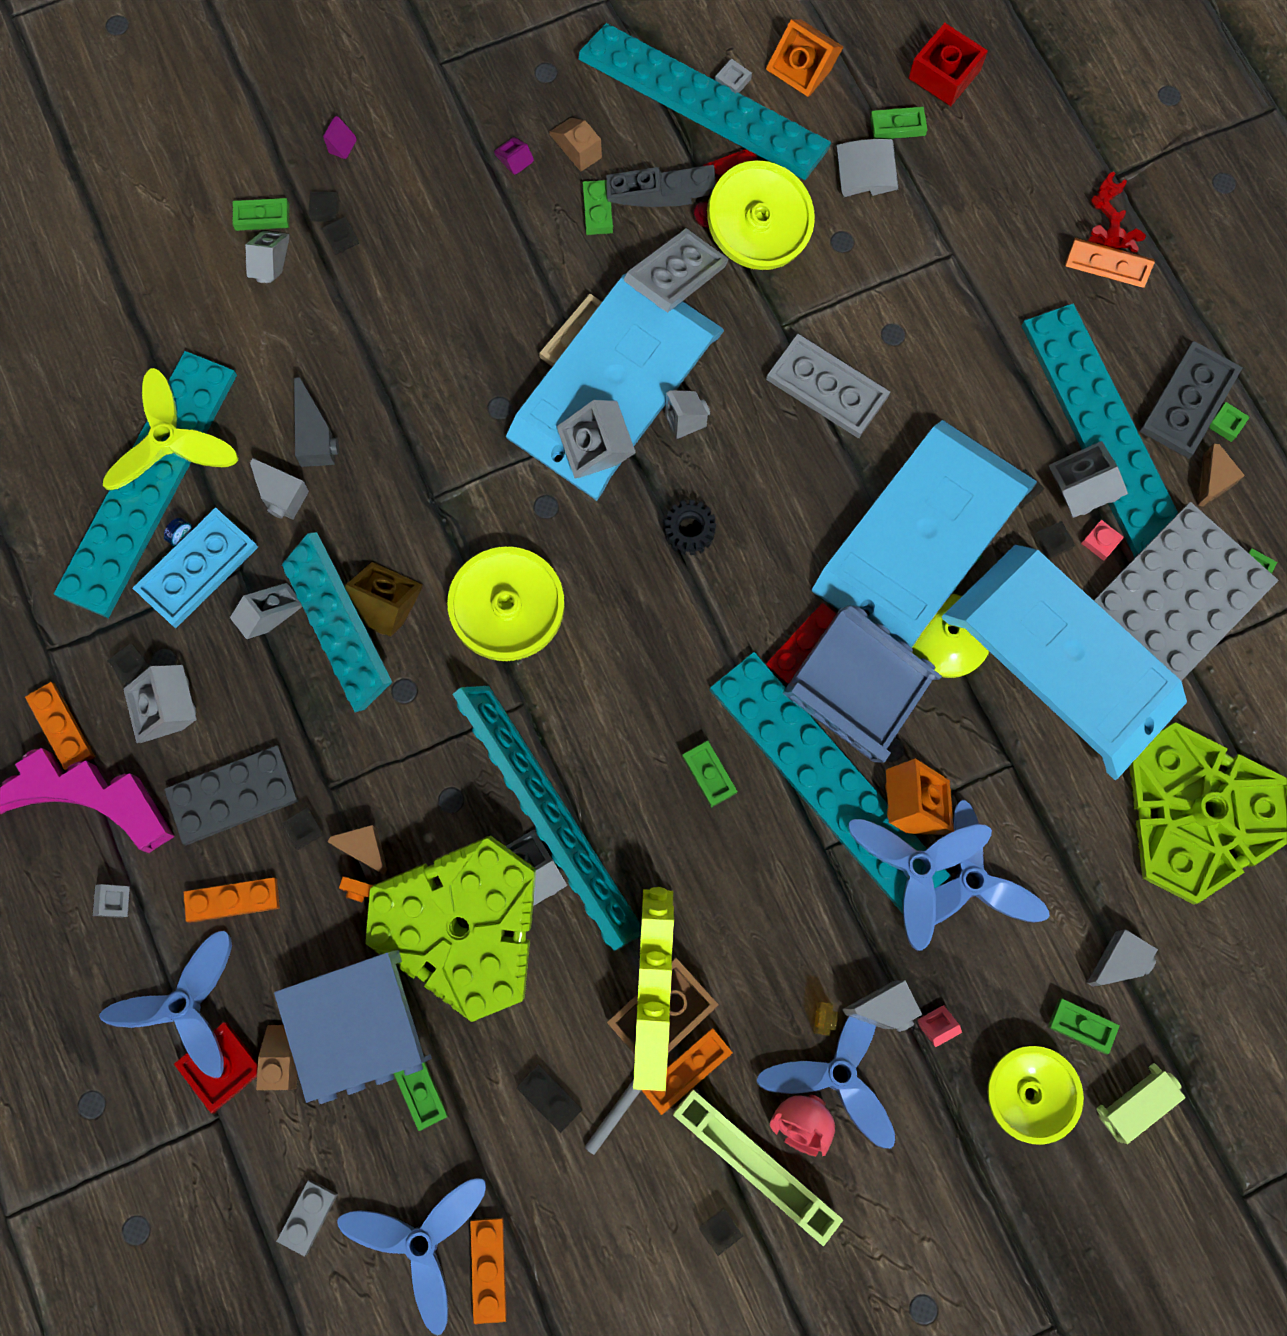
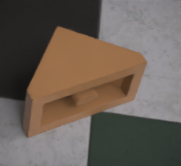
[1198,443,1245,506]
[328,825,387,875]

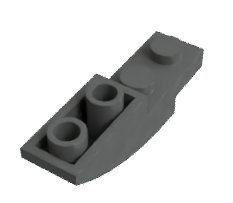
[606,165,716,207]

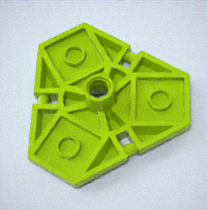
[1129,722,1287,905]
[366,835,537,1022]

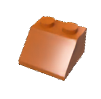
[766,19,843,97]
[885,758,954,835]

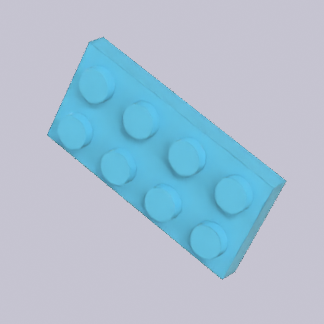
[132,508,258,628]

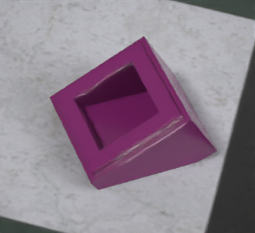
[323,116,357,159]
[494,137,534,175]

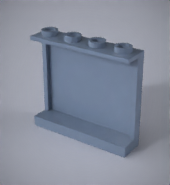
[782,605,942,763]
[274,950,432,1105]

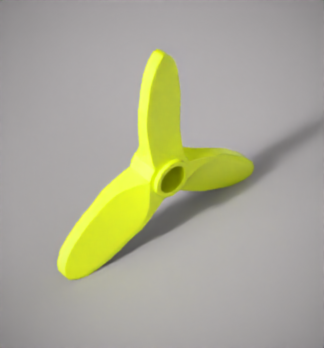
[103,368,239,490]

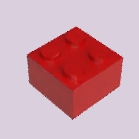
[908,23,988,106]

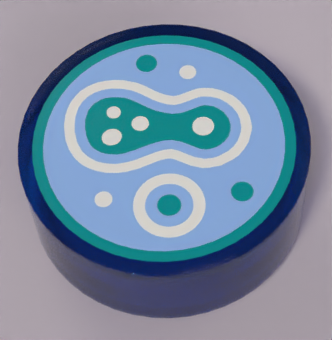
[164,518,193,547]

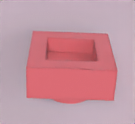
[1081,520,1124,561]
[918,1005,962,1047]

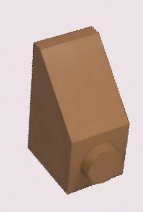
[549,118,602,172]
[256,1025,297,1090]

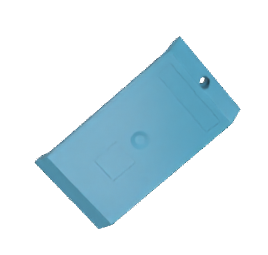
[506,274,724,501]
[811,420,1037,648]
[941,545,1187,780]

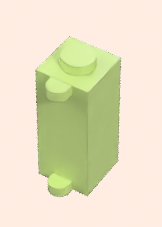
[1096,1063,1186,1144]

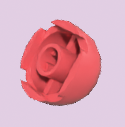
[770,1095,835,1157]

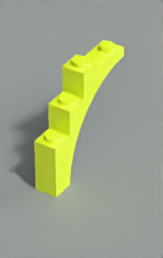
[633,887,674,1091]

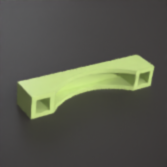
[672,1089,843,1247]

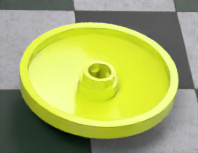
[707,161,815,270]
[447,547,565,661]

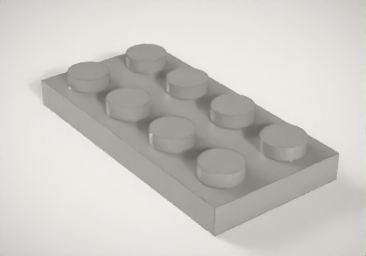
[624,228,729,313]
[766,334,890,438]

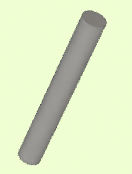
[584,1079,641,1155]

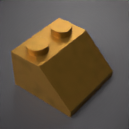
[345,562,423,637]

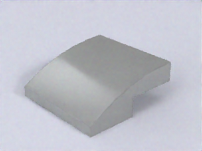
[837,139,899,197]

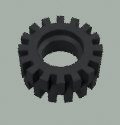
[664,500,716,555]

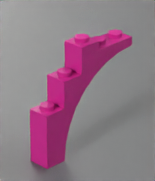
[0,748,175,853]

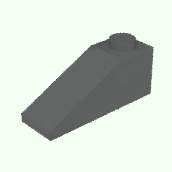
[294,377,339,467]

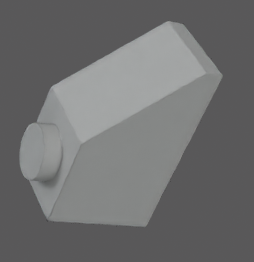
[246,231,289,283]
[665,390,710,439]
[250,458,309,520]
[230,583,302,639]
[1087,929,1158,986]
[843,980,922,1032]

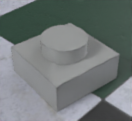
[715,59,752,94]
[93,884,130,918]

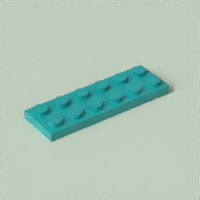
[282,532,392,712]

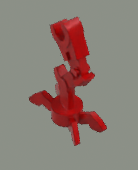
[1087,171,1146,253]

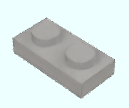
[276,1180,338,1257]

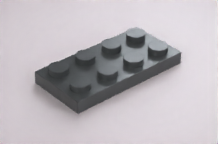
[1139,341,1243,459]
[164,745,299,845]

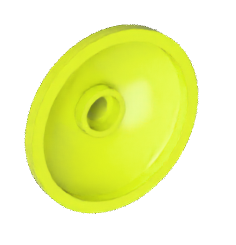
[912,594,989,678]
[987,1046,1084,1145]

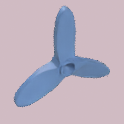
[935,800,1050,925]
[848,819,992,951]
[99,931,232,1078]
[756,1016,895,1149]
[337,1178,486,1336]

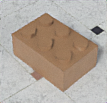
[607,958,719,1054]

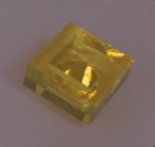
[814,1002,837,1036]

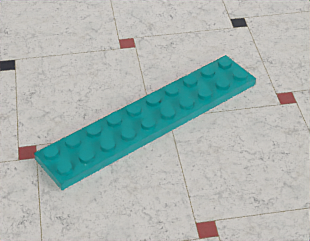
[579,23,831,180]
[1021,303,1178,558]
[53,351,237,619]
[709,652,950,914]
[452,686,641,951]

